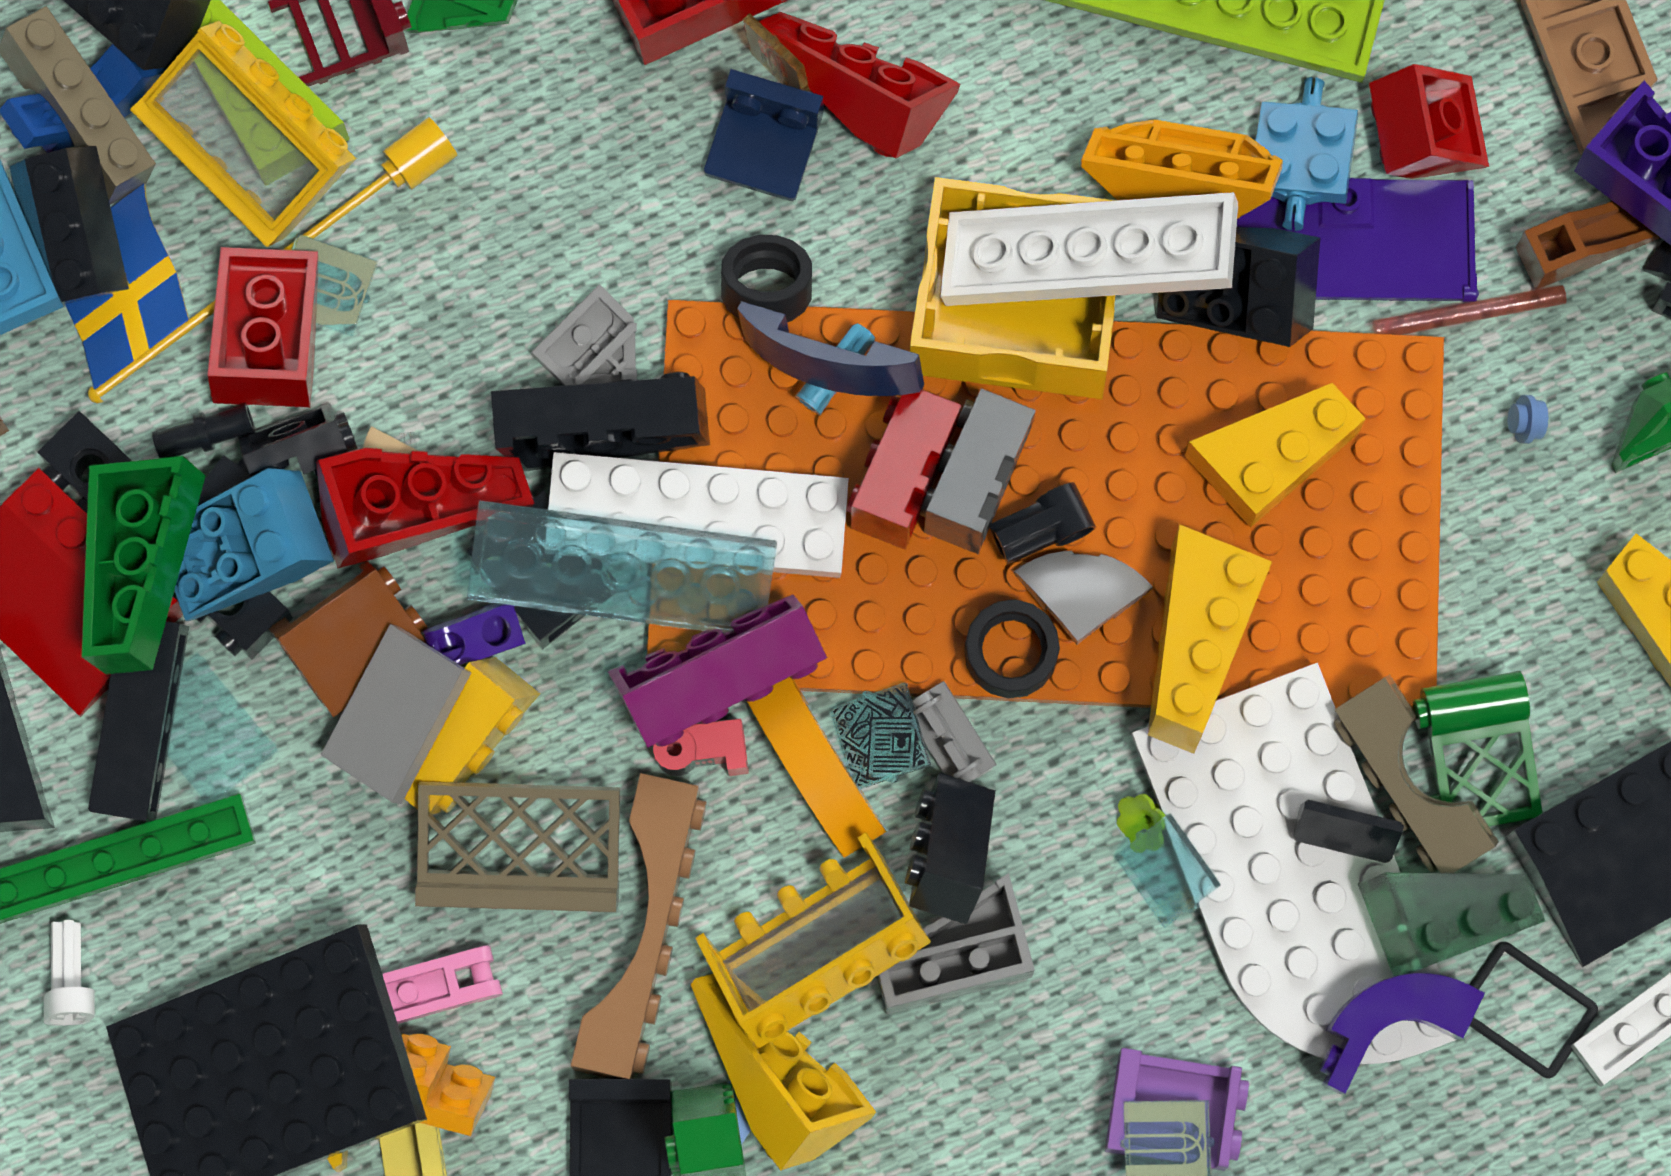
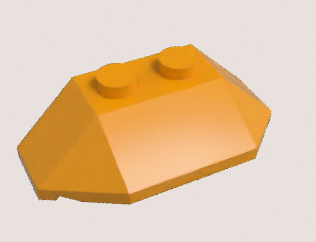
[1081,119,1283,219]

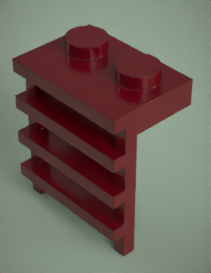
[268,0,412,87]

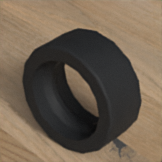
[721,235,812,322]
[964,599,1060,699]

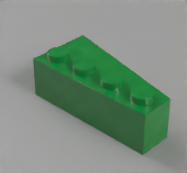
[665,1082,746,1176]

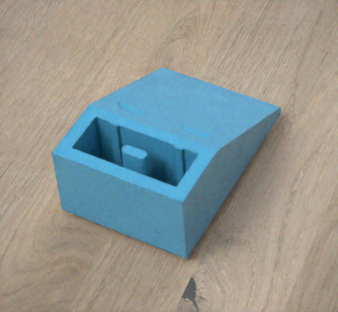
[174,468,334,621]

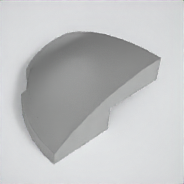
[1014,551,1153,645]

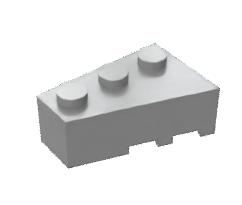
[877,873,1035,1015]

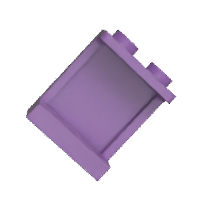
[1105,1048,1249,1171]

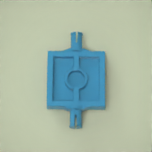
[1256,77,1358,231]

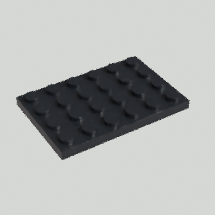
[106,924,427,1176]

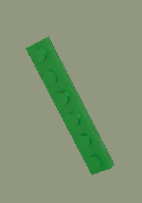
[0,794,256,924]

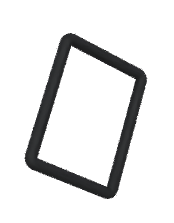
[1470,942,1598,1078]

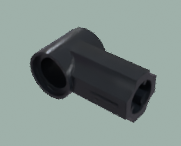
[990,482,1096,565]

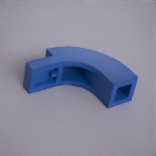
[0,44,167,153]

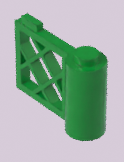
[1413,671,1543,826]

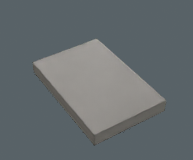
[321,624,471,804]

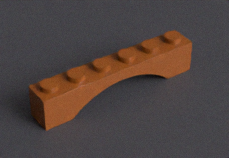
[1515,201,1661,290]

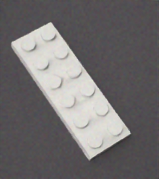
[940,192,1238,306]
[545,452,849,578]

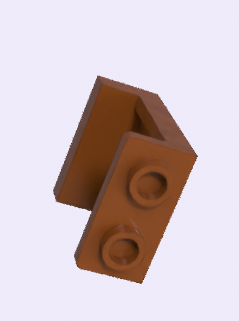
[269,561,428,717]

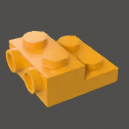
[401,1034,495,1136]

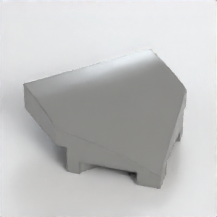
[530,284,637,386]

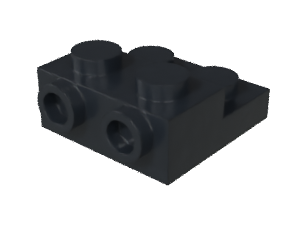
[239,403,358,476]

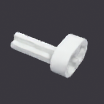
[44,920,95,1026]

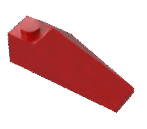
[753,12,960,159]

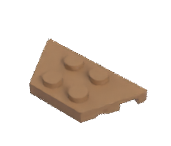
[1520,0,1658,155]

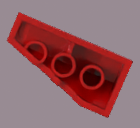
[316,448,535,569]

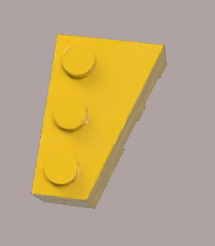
[1185,383,1366,528]
[1597,533,1671,687]
[404,657,541,815]

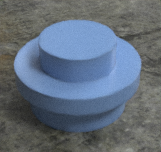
[1507,395,1549,444]

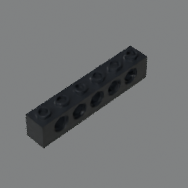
[37,411,293,660]

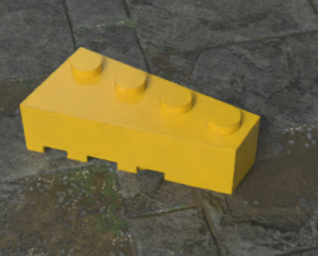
[1148,524,1272,754]

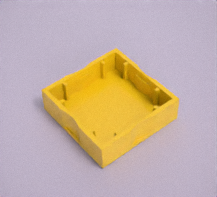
[910,177,1117,399]

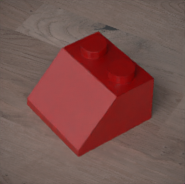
[1369,64,1489,179]

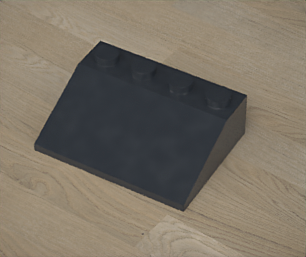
[1505,741,1671,968]

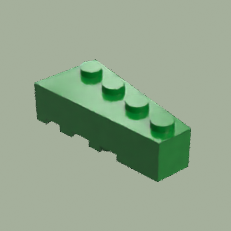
[82,456,206,674]

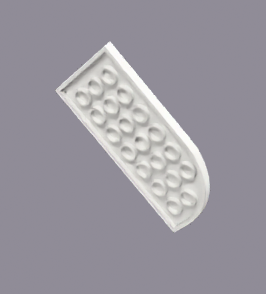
[1131,662,1465,1064]

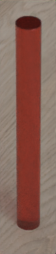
[1373,285,1567,335]

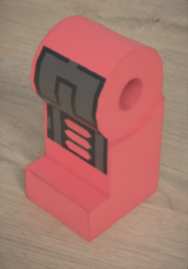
[653,718,749,776]

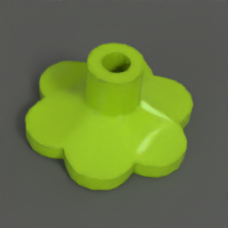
[1116,794,1168,852]

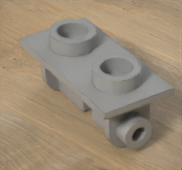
[904,681,997,782]

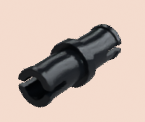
[152,403,255,458]

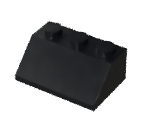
[10,146,129,305]

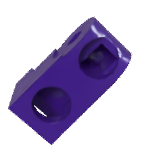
[423,600,526,665]

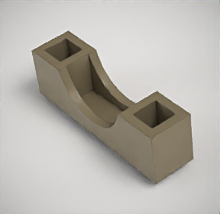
[0,6,156,205]
[1334,674,1499,879]

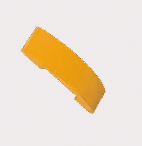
[747,677,887,858]

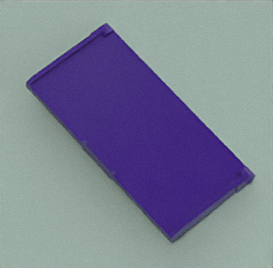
[1237,178,1479,302]

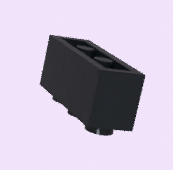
[905,773,996,925]

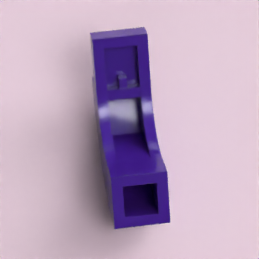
[1319,973,1485,1094]

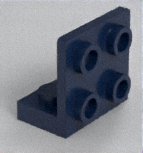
[704,69,823,201]

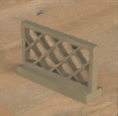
[415,781,620,912]

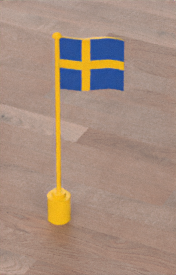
[65,117,458,403]

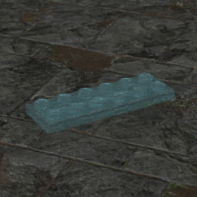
[467,500,777,633]

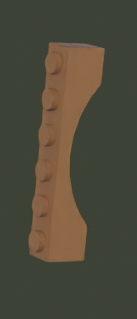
[571,773,707,1079]

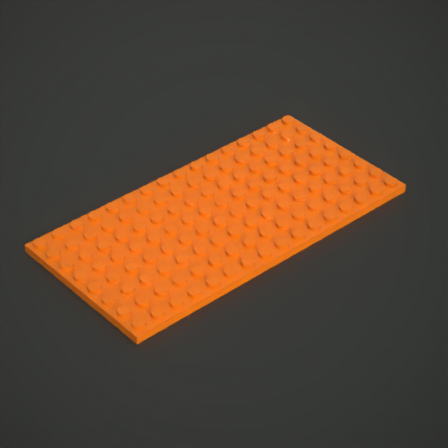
[646,300,1444,721]

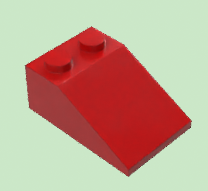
[207,247,319,408]

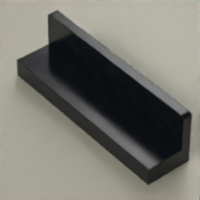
[88,621,189,821]

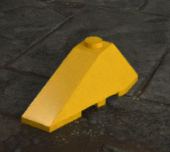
[690,974,876,1171]

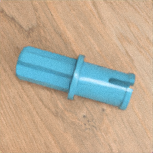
[795,323,875,415]

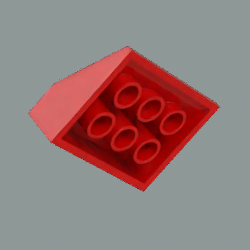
[0,468,183,717]

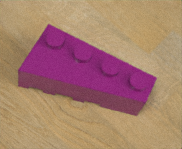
[607,595,827,748]

